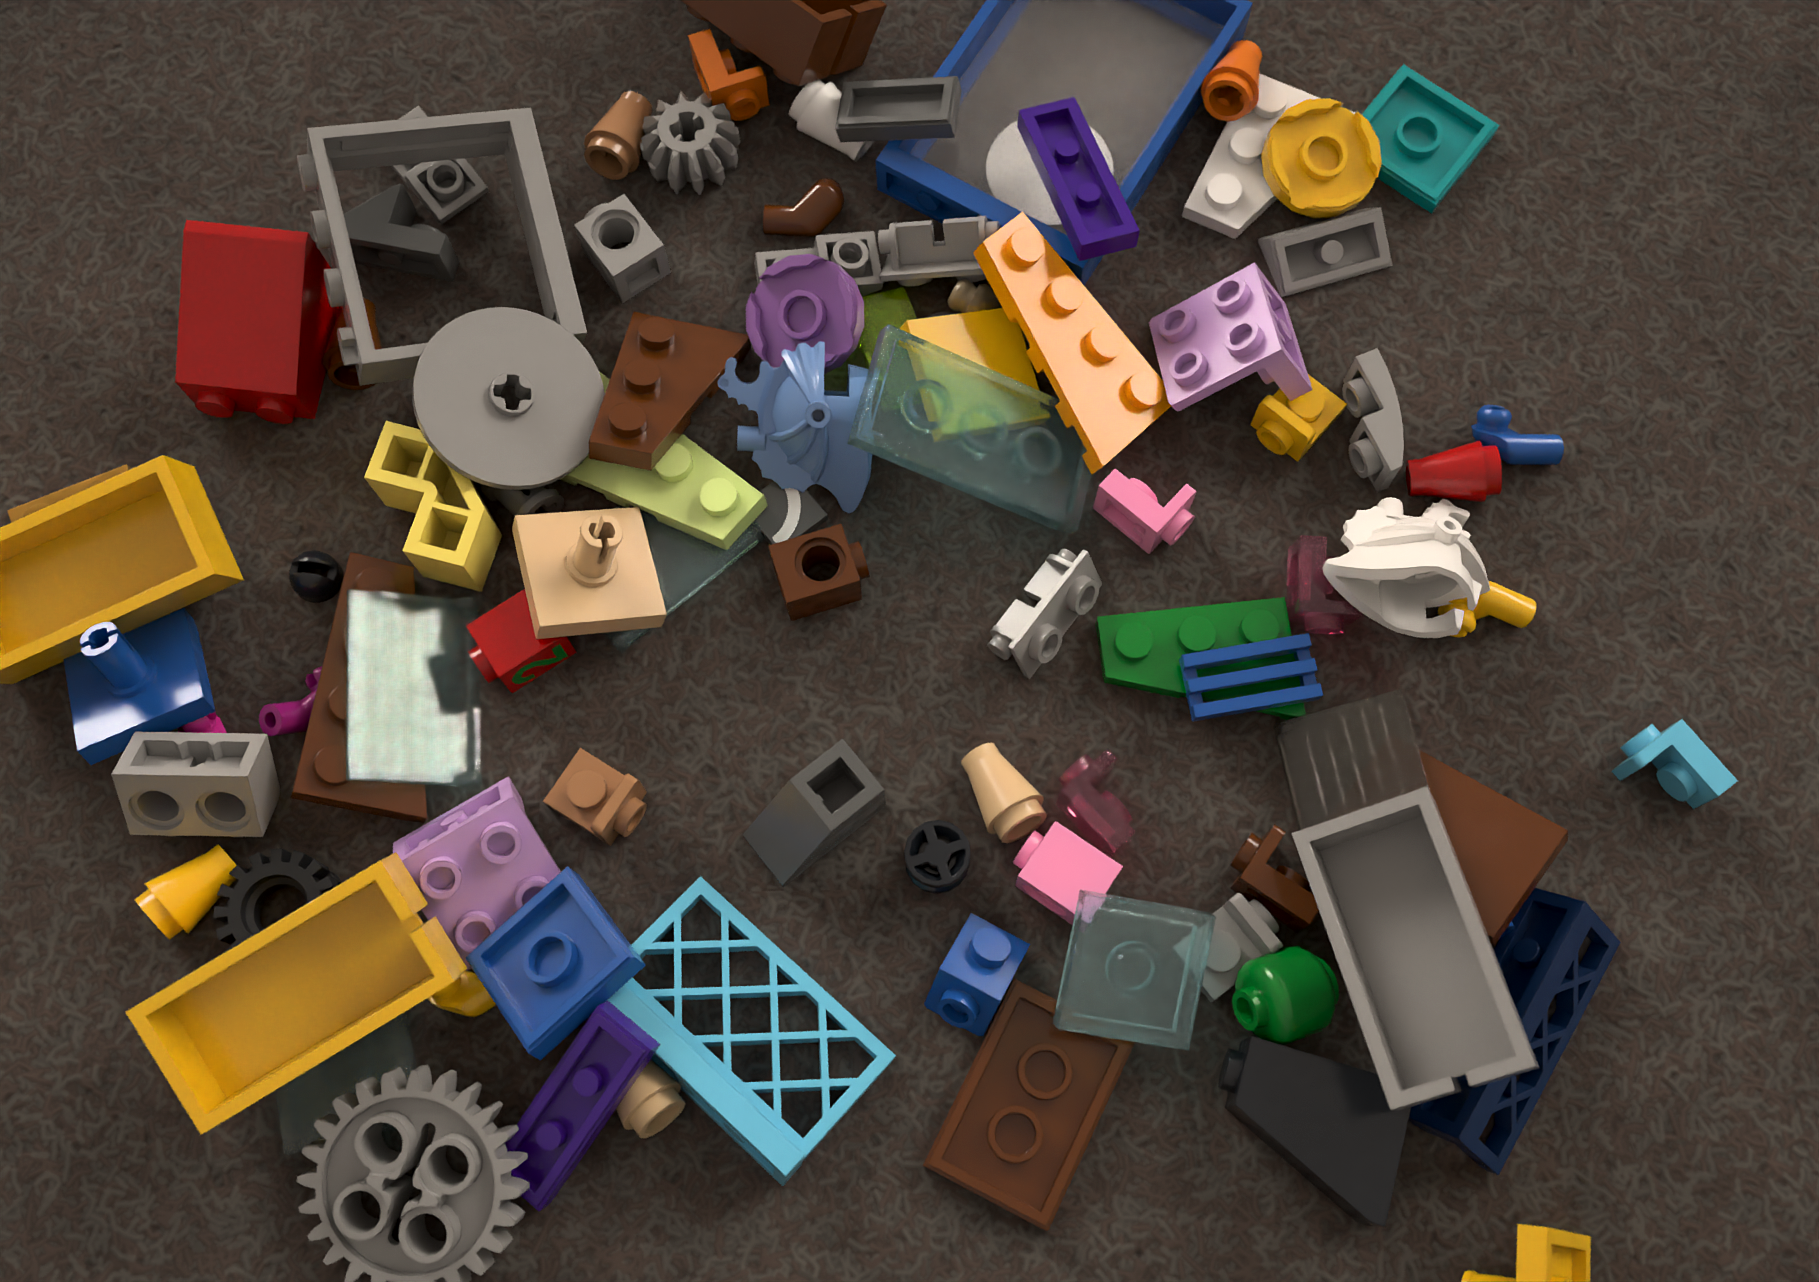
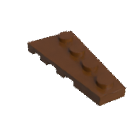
[291,552,427,823]

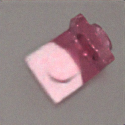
[1287,535,1362,634]
[1056,749,1136,859]

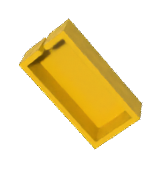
[0,455,244,684]
[125,852,467,1135]

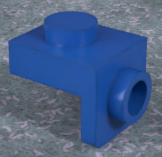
[924,913,1030,1036]

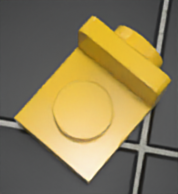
[1250,374,1347,462]

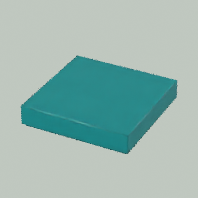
[1362,64,1500,214]

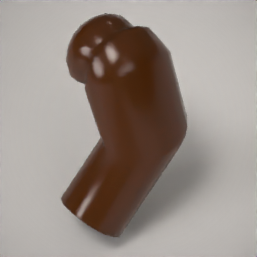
[763,178,844,237]

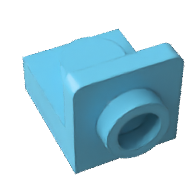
[1612,719,1738,809]

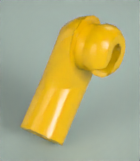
[1438,581,1536,638]

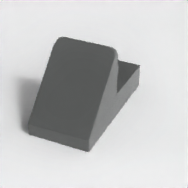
[343,184,460,282]

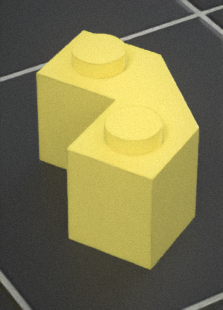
[364,421,502,592]

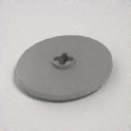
[412,307,605,490]

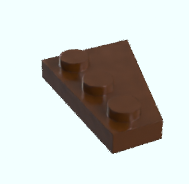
[589,311,751,471]

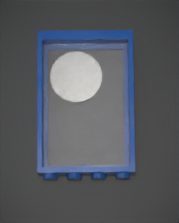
[876,0,1253,286]

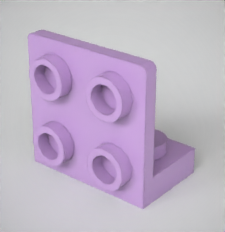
[1149,262,1313,411]
[393,776,561,971]

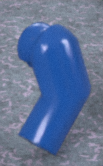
[1471,405,1564,465]

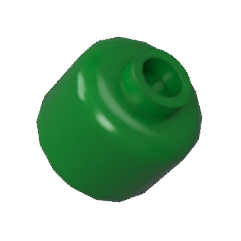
[1232,946,1339,1045]

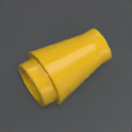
[134,844,237,940]

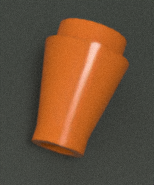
[1201,40,1262,121]

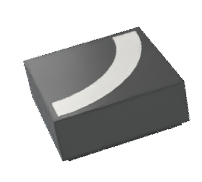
[752,481,828,545]

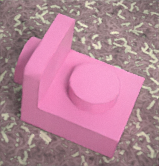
[1093,468,1197,554]

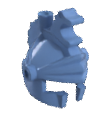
[717,342,876,513]

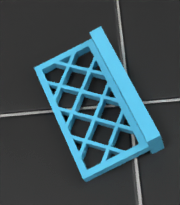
[607,876,896,1186]

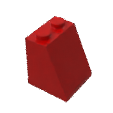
[175,220,339,424]

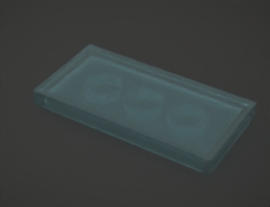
[847,324,1091,534]

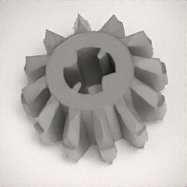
[640,91,740,196]

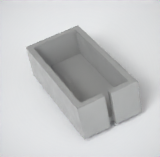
[1292,786,1539,1110]

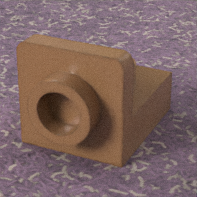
[543,748,647,846]

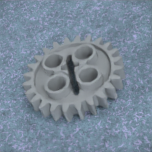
[297,1065,530,1282]

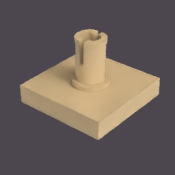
[512,507,667,639]

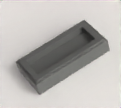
[835,76,962,142]

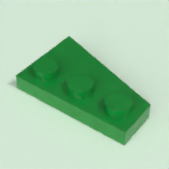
[1095,597,1306,723]

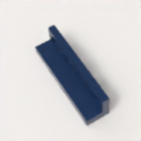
[1408,888,1621,1176]

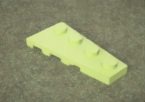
[560,372,768,550]

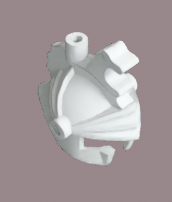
[1322,497,1490,638]

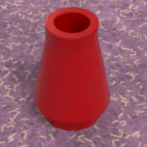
[1405,441,1502,502]

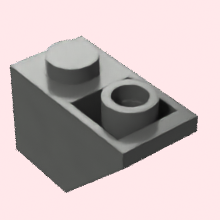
[743,739,886,888]

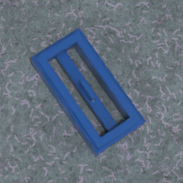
[1179,633,1323,722]

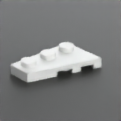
[1182,73,1355,239]

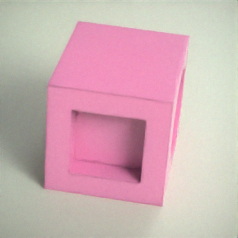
[1013,821,1123,931]

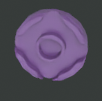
[746,254,864,374]

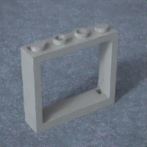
[297,108,587,386]

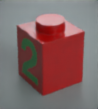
[466,589,577,693]

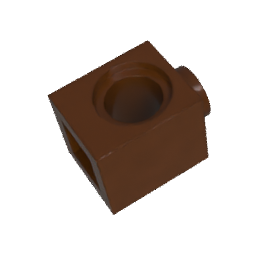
[768,524,870,621]

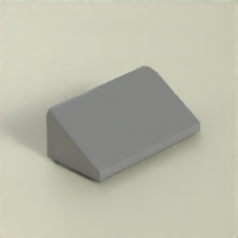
[1257,207,1392,297]

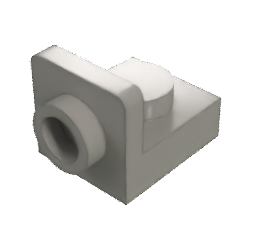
[1169,892,1283,1003]

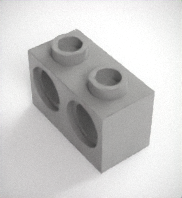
[111,732,280,837]

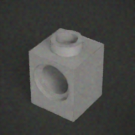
[574,194,671,303]

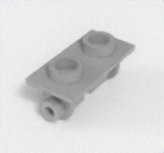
[878,216,1000,286]
[987,549,1102,679]

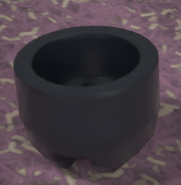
[289,550,344,603]

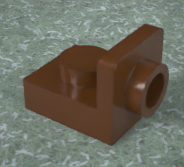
[1230,824,1319,933]

